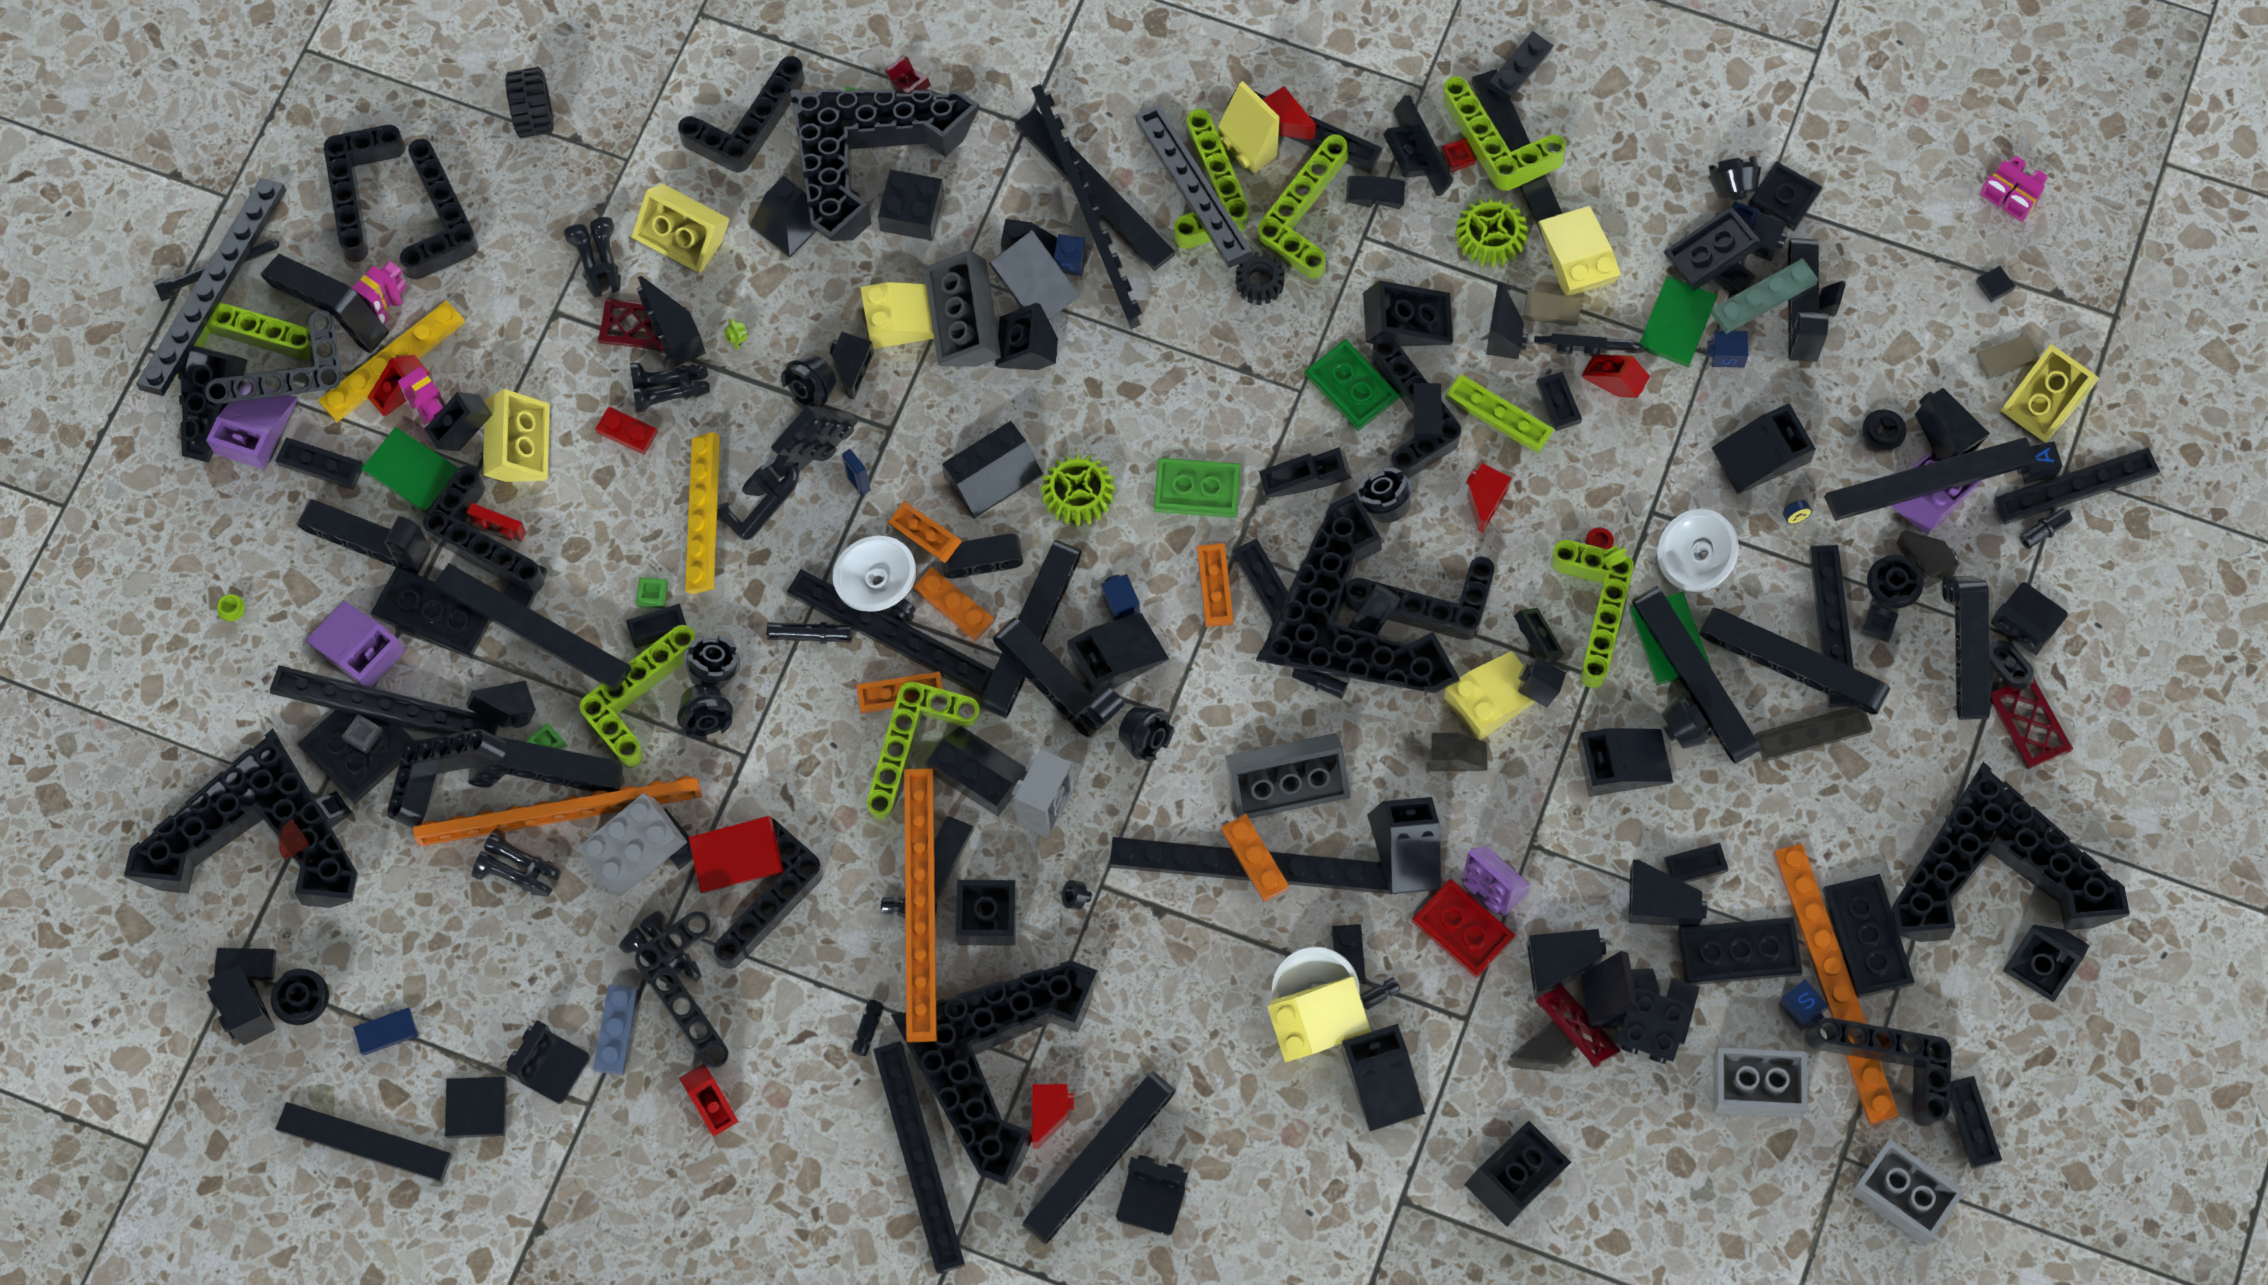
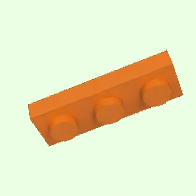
[887,501,962,563]
[1197,543,1234,627]
[913,567,994,642]
[856,671,945,714]
[1221,814,1289,903]

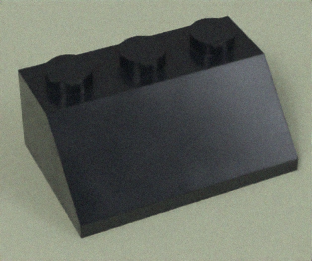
[942,421,1043,519]
[926,726,1028,817]

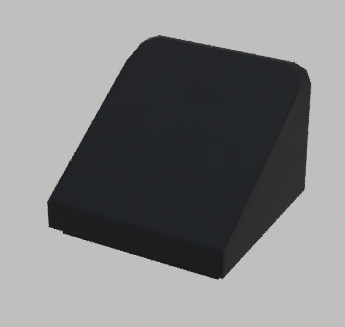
[1819,281,1846,317]
[315,791,352,828]

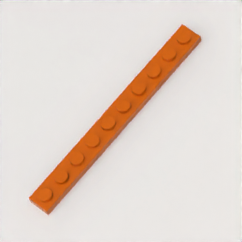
[904,768,937,1042]
[413,776,703,847]
[1774,843,1899,1125]

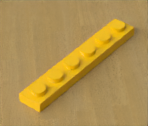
[318,300,465,423]
[685,432,720,595]

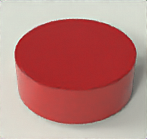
[1585,527,1614,550]

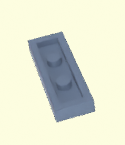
[593,984,639,1075]

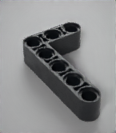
[678,56,805,173]
[324,125,406,262]
[399,138,478,280]
[1788,238,1829,362]
[260,253,389,354]
[202,310,342,404]
[1372,336,1461,479]
[423,466,545,593]
[296,499,431,574]
[1345,556,1495,640]
[1942,576,1990,720]
[992,618,1124,737]
[387,729,507,828]
[468,737,623,793]
[714,818,823,969]
[635,911,728,1069]
[1805,1018,1952,1126]

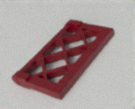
[598,298,687,351]
[1990,676,2074,770]
[1535,985,1621,1068]

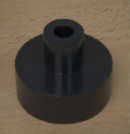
[1062,880,1092,910]

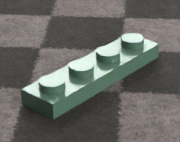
[1711,258,1818,334]

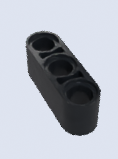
[941,534,1024,579]

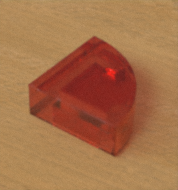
[278,820,309,860]

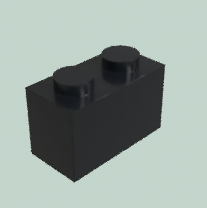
[424,392,492,451]

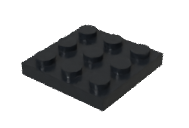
[297,710,414,804]

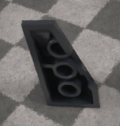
[178,346,248,463]

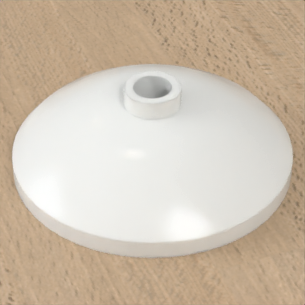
[1657,509,1739,592]
[833,536,916,612]
[1272,947,1360,1000]

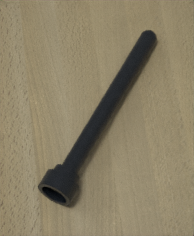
[153,239,280,302]

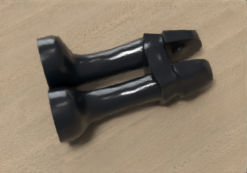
[563,217,621,298]
[630,362,710,413]
[471,828,561,897]
[618,910,702,989]

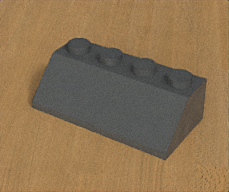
[924,250,1001,366]
[1225,733,1350,819]

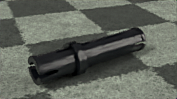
[766,622,853,644]

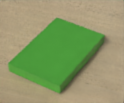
[1154,458,1241,518]

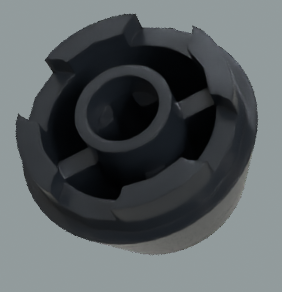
[1707,156,1761,201]
[781,355,836,409]
[1358,467,1412,523]
[1867,554,1923,609]
[684,635,740,689]
[677,684,733,740]
[1661,692,1715,749]
[1118,706,1174,762]
[271,968,329,1025]

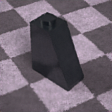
[1915,388,1990,461]
[1629,859,1707,927]
[1527,929,1606,999]

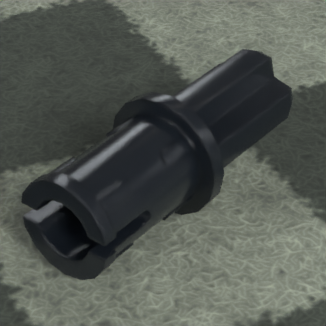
[2019,508,2073,549]
[1292,668,1349,699]

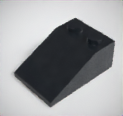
[1363,280,1453,346]
[1464,1121,1572,1227]

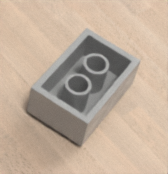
[1012,749,1074,839]
[577,793,687,896]
[1713,1047,1808,1118]
[1851,1138,1965,1247]

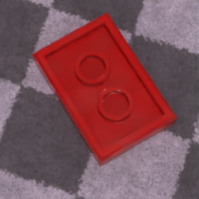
[689,816,783,894]
[1411,878,1516,979]

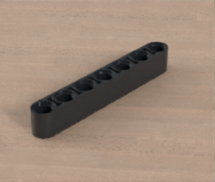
[979,540,1082,719]
[1632,586,1760,764]
[1699,608,1890,715]
[1022,1071,1176,1245]

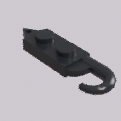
[1534,333,1645,357]

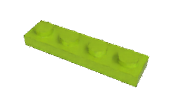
[1445,374,1554,454]

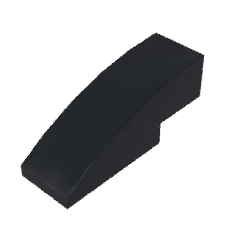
[1259,447,1352,498]

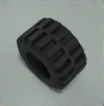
[505,67,554,138]

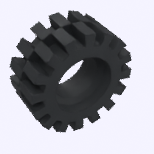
[1236,252,1285,305]

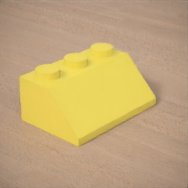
[631,183,730,273]
[483,389,550,482]

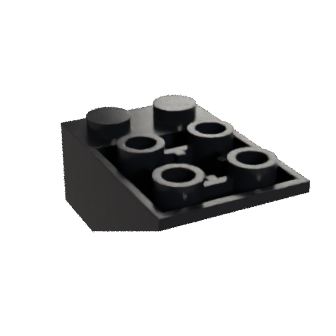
[636,276,706,366]
[1711,403,1816,495]
[1067,613,1169,697]
[1577,728,1673,797]
[1367,797,1441,895]
[1341,1024,1425,1132]

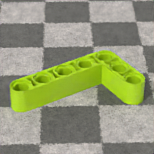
[1443,76,1566,191]
[1174,109,1249,249]
[1258,135,1348,279]
[176,302,310,376]
[1551,540,1633,688]
[580,625,696,768]
[867,682,980,820]

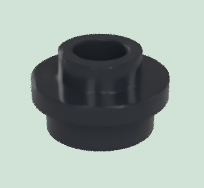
[890,598,916,622]

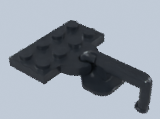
[717,406,858,540]

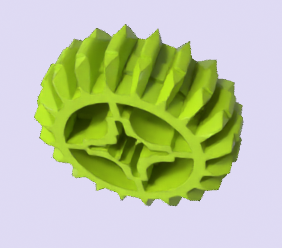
[1455,196,1528,268]
[1040,453,1116,527]

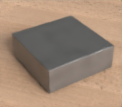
[342,714,383,754]

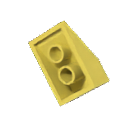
[1218,81,1279,174]
[1538,206,1621,296]
[860,282,934,349]
[2000,344,2100,443]
[1444,651,1536,742]
[1267,976,1371,1062]

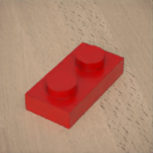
[595,406,658,455]
[467,503,526,542]

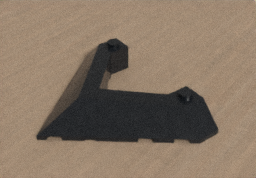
[790,89,980,241]
[1256,492,1460,693]
[124,728,358,908]
[1892,761,2130,942]
[891,960,1098,1186]

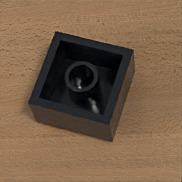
[878,169,944,241]
[956,880,1017,946]
[207,964,276,1046]

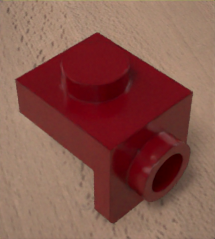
[885,55,931,94]

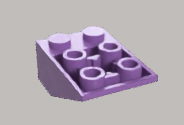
[206,381,298,470]
[1891,451,1982,535]
[305,601,405,687]
[1462,846,1530,917]

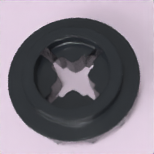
[1862,409,1907,452]

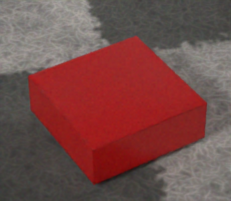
[1440,138,1476,173]

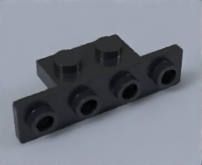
[1383,95,1453,196]

